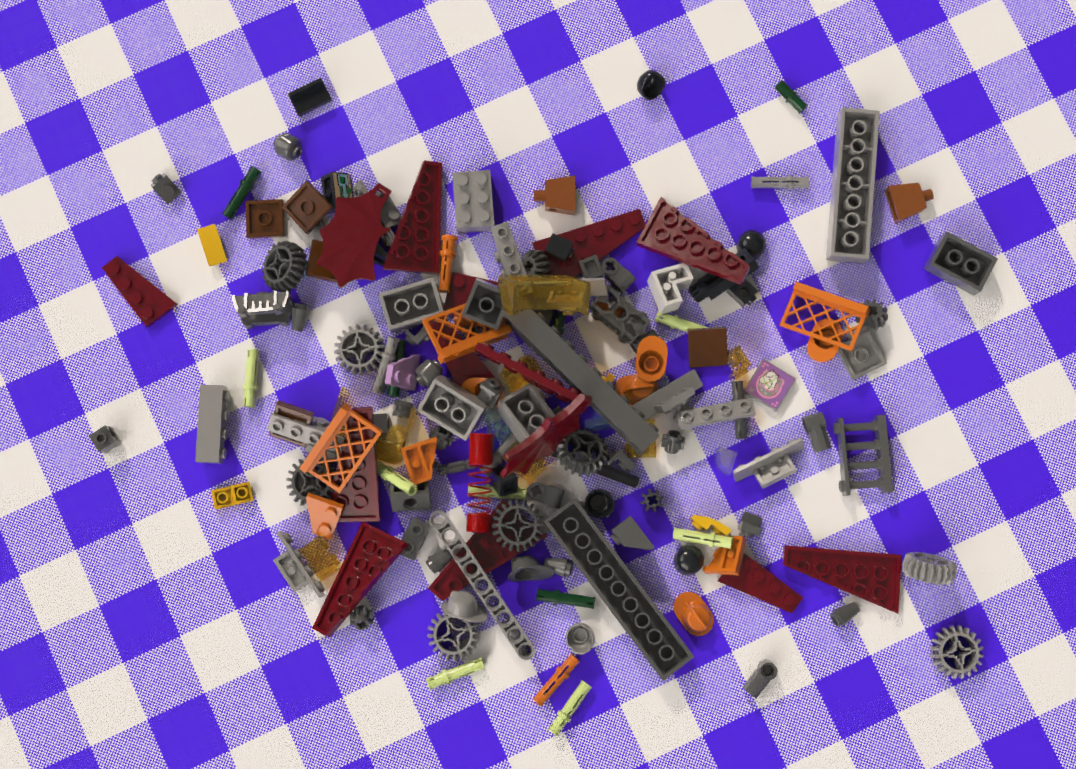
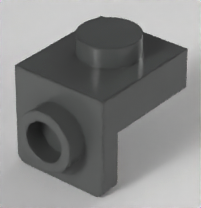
[151,173,182,204]
[578,255,605,278]
[404,327,431,347]
[738,511,762,538]

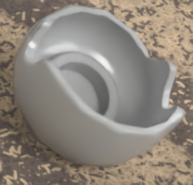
[566,623,595,655]

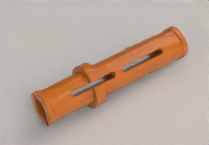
[532,654,580,707]

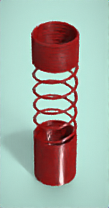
[466,433,494,532]

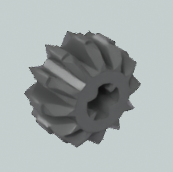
[521,250,551,281]
[855,299,888,331]

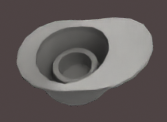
[442,591,488,623]

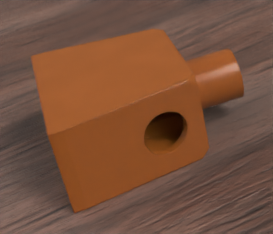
[534,176,576,215]
[884,183,934,224]

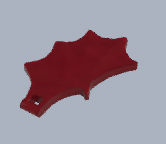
[316,182,392,288]
[500,394,592,479]

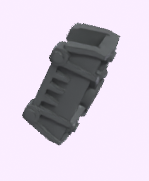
[590,284,652,344]
[232,290,294,329]

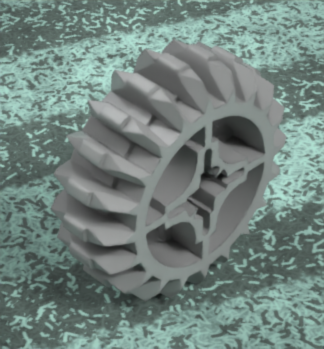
[334,324,385,376]
[902,552,957,585]
[427,612,480,661]
[929,625,984,679]

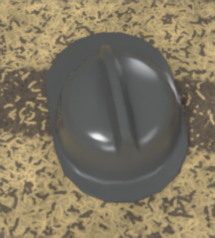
[508,555,554,582]

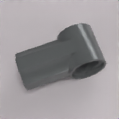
[802,412,831,453]
[742,659,778,698]

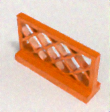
[779,282,870,352]
[422,303,512,364]
[299,402,383,493]

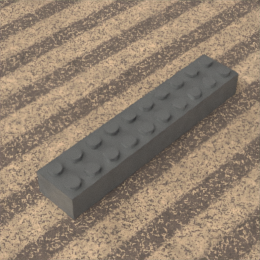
[502,297,659,456]
[543,498,694,681]

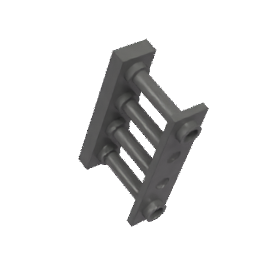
[833,415,893,496]

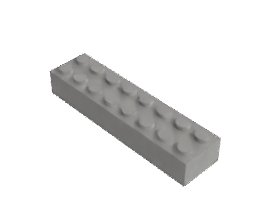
[826,107,880,264]

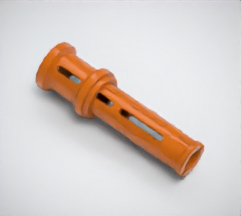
[438,235,458,293]

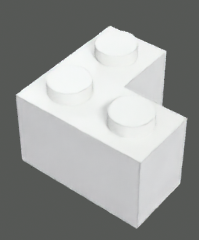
[647,263,694,315]

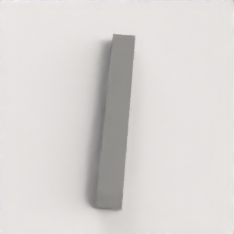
[430,510,535,660]

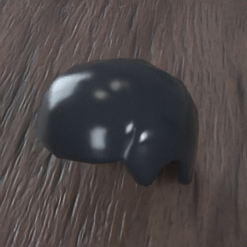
[636,70,666,100]
[736,229,767,260]
[585,489,615,518]
[673,545,704,575]

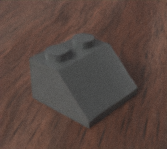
[461,277,512,330]
[610,516,655,550]

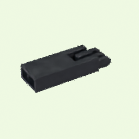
[688,248,759,303]

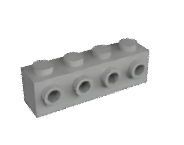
[195,384,230,464]

